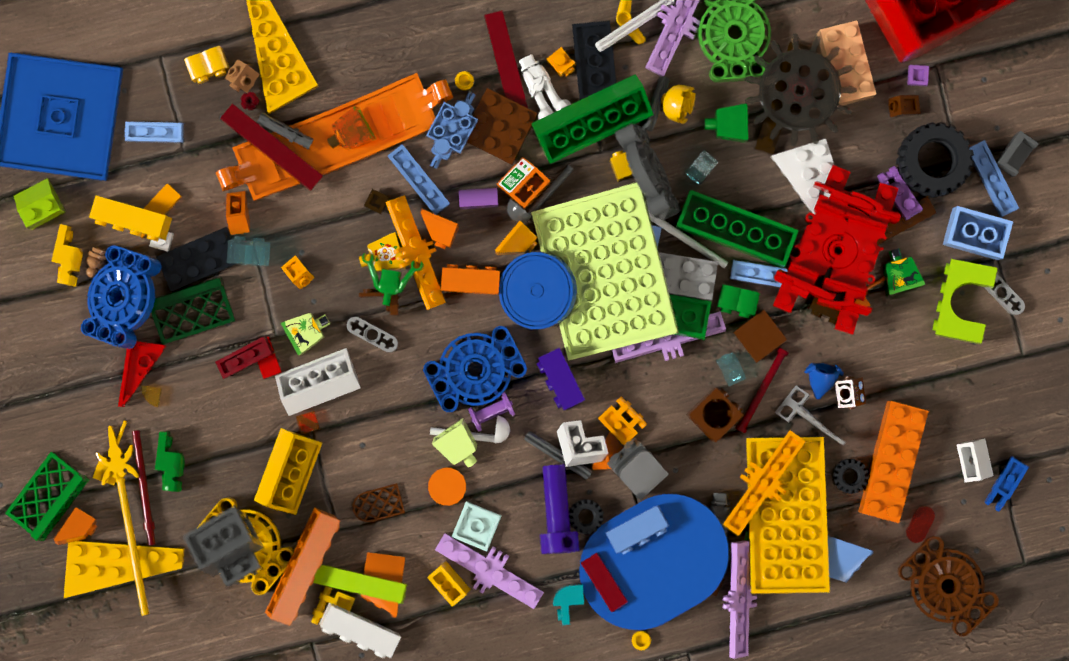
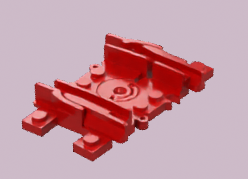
[773,165,901,335]

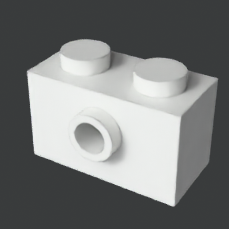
[957,438,994,482]

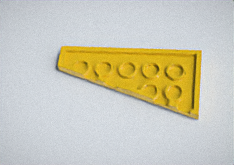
[246,0,319,114]
[64,541,185,598]

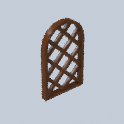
[353,483,405,522]

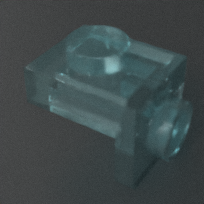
[716,352,746,387]

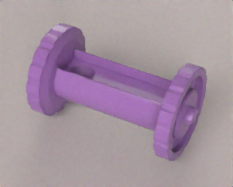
[468,392,515,432]

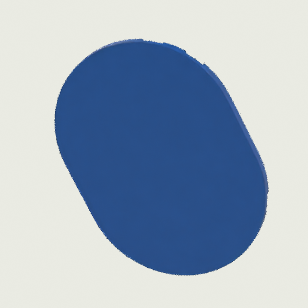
[579,494,729,630]

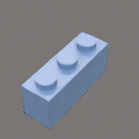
[606,505,670,555]

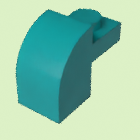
[553,583,584,625]

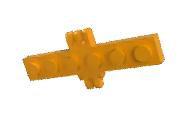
[386,195,446,310]
[722,430,806,536]

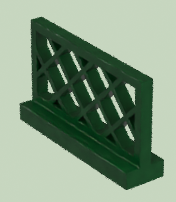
[151,276,236,345]

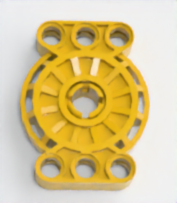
[198,497,294,595]

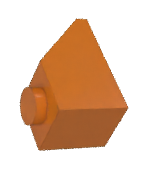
[226,191,250,235]
[54,507,97,545]

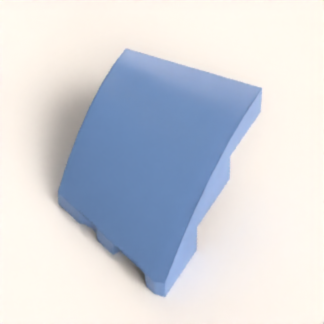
[828,536,874,583]

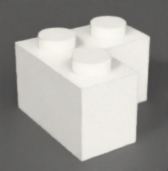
[557,420,608,467]

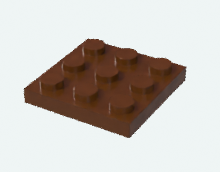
[467,88,538,165]

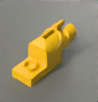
[51,224,83,287]

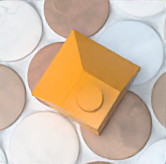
[495,221,538,256]

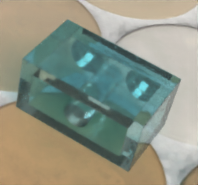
[227,236,270,267]

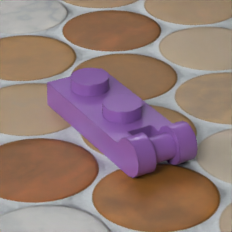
[877,166,923,220]

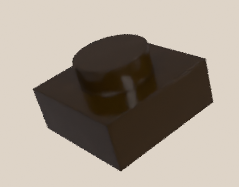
[364,189,390,215]

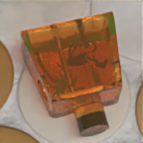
[327,106,377,150]

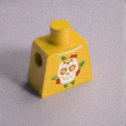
[359,232,406,272]

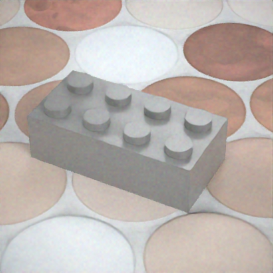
[659,252,718,301]

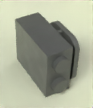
[607,438,669,500]

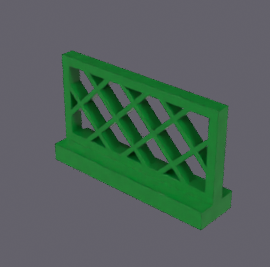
[5,452,90,541]

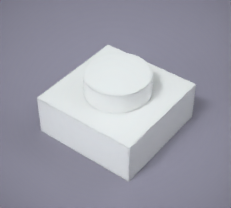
[149,232,174,252]

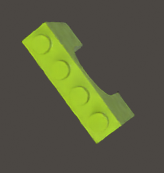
[932,259,998,345]

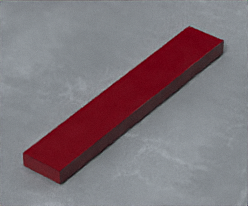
[484,10,528,108]
[220,103,323,191]

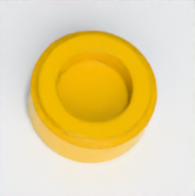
[631,630,651,650]

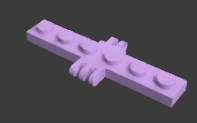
[645,0,700,76]
[612,312,726,363]
[435,533,544,609]
[723,540,757,659]

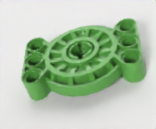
[698,0,771,83]

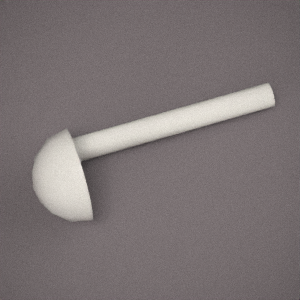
[430,415,510,444]

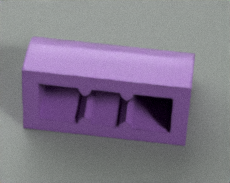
[459,188,498,209]

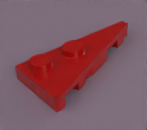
[118,341,166,407]

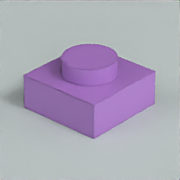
[907,65,929,86]

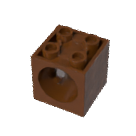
[686,388,744,443]

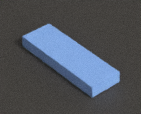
[125,122,184,143]
[730,260,788,287]

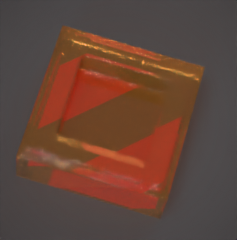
[296,411,320,435]

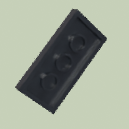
[572,20,616,101]
[156,227,242,292]

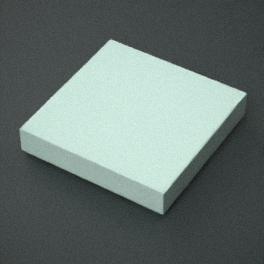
[452,501,502,551]

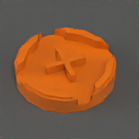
[428,468,466,506]

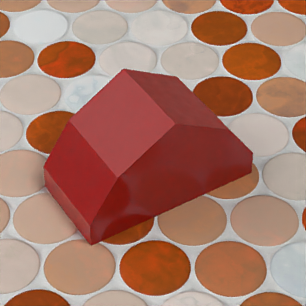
[865,0,1017,63]

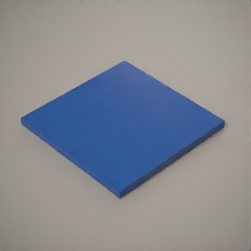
[0,52,123,181]

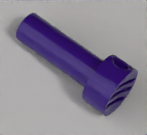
[540,465,580,554]

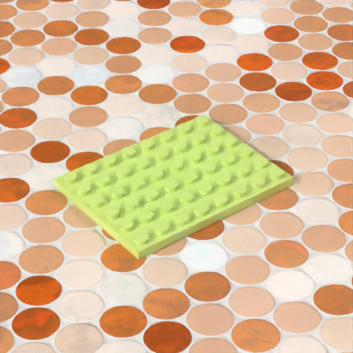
[531,183,679,361]

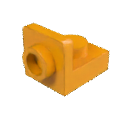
[546,47,576,77]
[281,255,314,289]

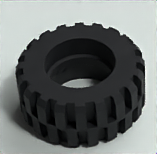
[896,122,974,198]

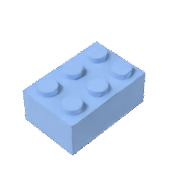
[943,206,1013,260]

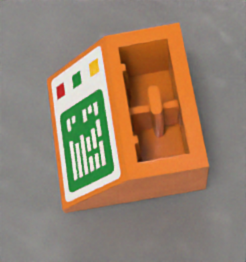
[496,157,550,210]

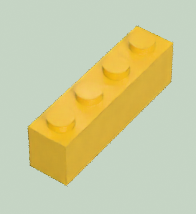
[89,196,172,242]

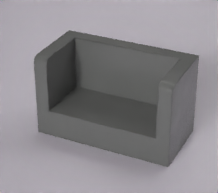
[996,131,1039,177]

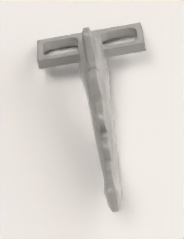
[775,386,846,445]

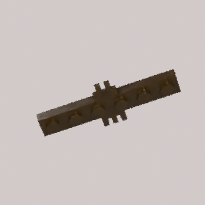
[754,41,808,155]

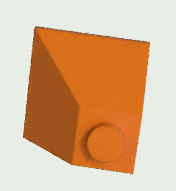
[420,209,459,250]

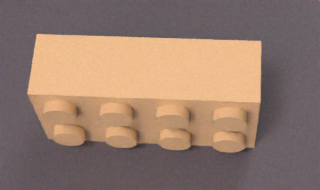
[817,20,876,107]

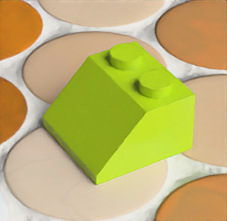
[14,178,66,230]

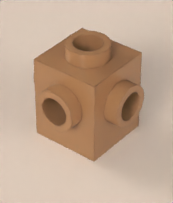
[225,59,260,93]

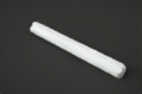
[595,0,675,52]

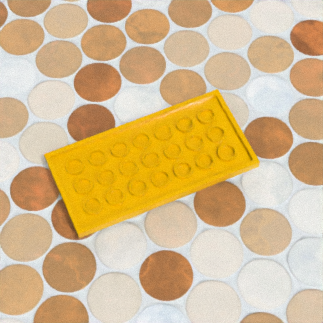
[746,437,830,594]

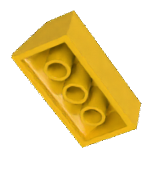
[254,428,322,515]

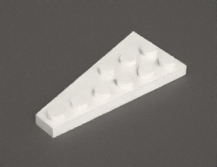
[771,139,848,253]

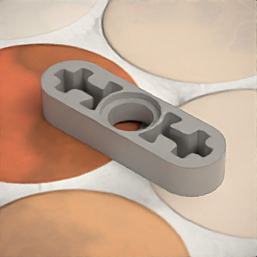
[984,274,1025,315]
[347,317,398,352]

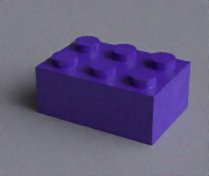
[537,348,585,410]

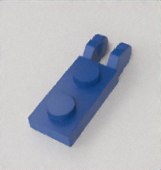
[984,457,1029,512]

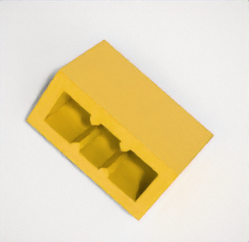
[427,561,471,607]

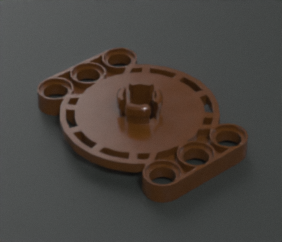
[897,536,999,637]

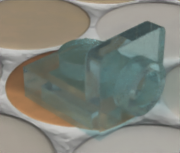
[686,150,718,185]

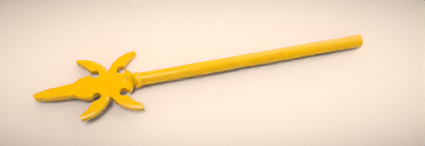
[96,426,149,616]

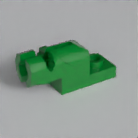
[155,431,185,492]

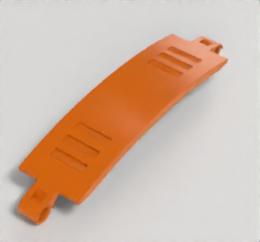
[216,73,454,201]

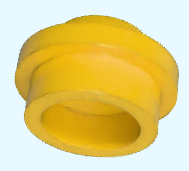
[455,71,474,91]

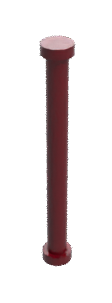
[735,348,789,434]

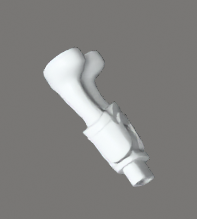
[519,54,571,120]

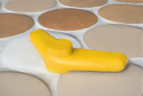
[616,0,645,44]

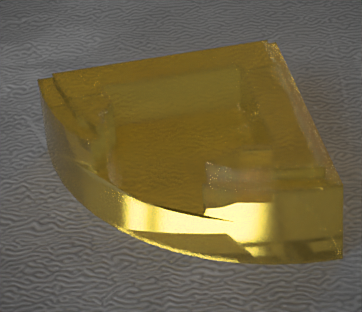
[142,385,162,407]

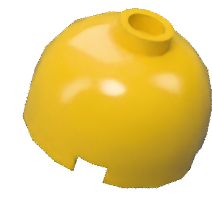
[661,85,695,124]

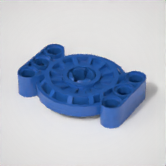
[81,245,162,349]
[423,326,527,412]

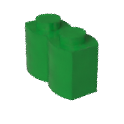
[717,284,760,318]

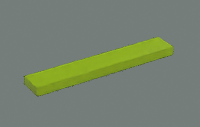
[313,564,407,604]

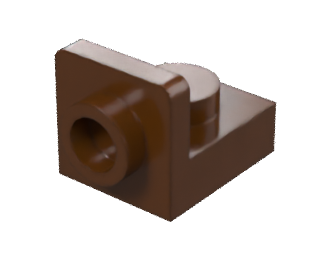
[889,95,920,117]

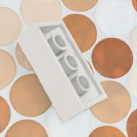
[275,348,361,416]

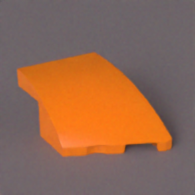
[361,552,405,618]

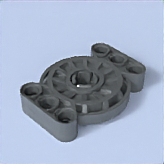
[615,123,682,220]

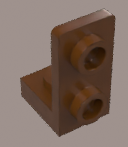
[359,289,399,316]

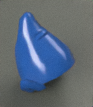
[804,363,844,400]

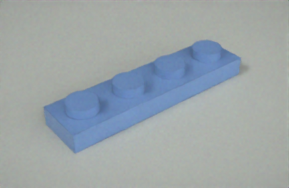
[969,140,1019,218]
[388,144,450,215]

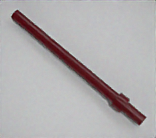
[132,430,156,545]

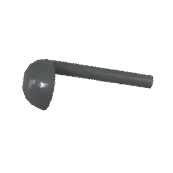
[507,165,574,223]

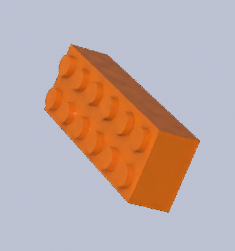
[858,401,929,523]

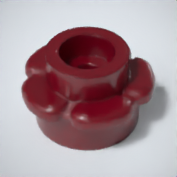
[241,92,259,111]

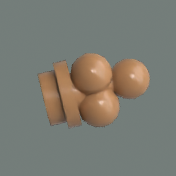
[86,246,107,278]

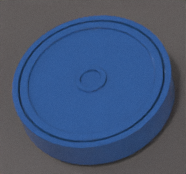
[499,252,577,329]

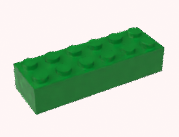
[531,74,654,164]
[675,190,799,268]

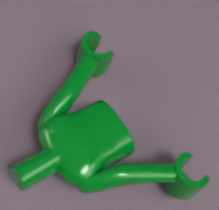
[362,253,424,306]

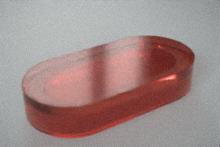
[906,506,935,543]

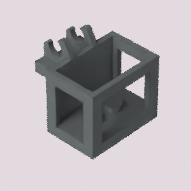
[183,506,264,588]

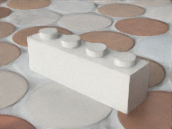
[319,602,401,658]

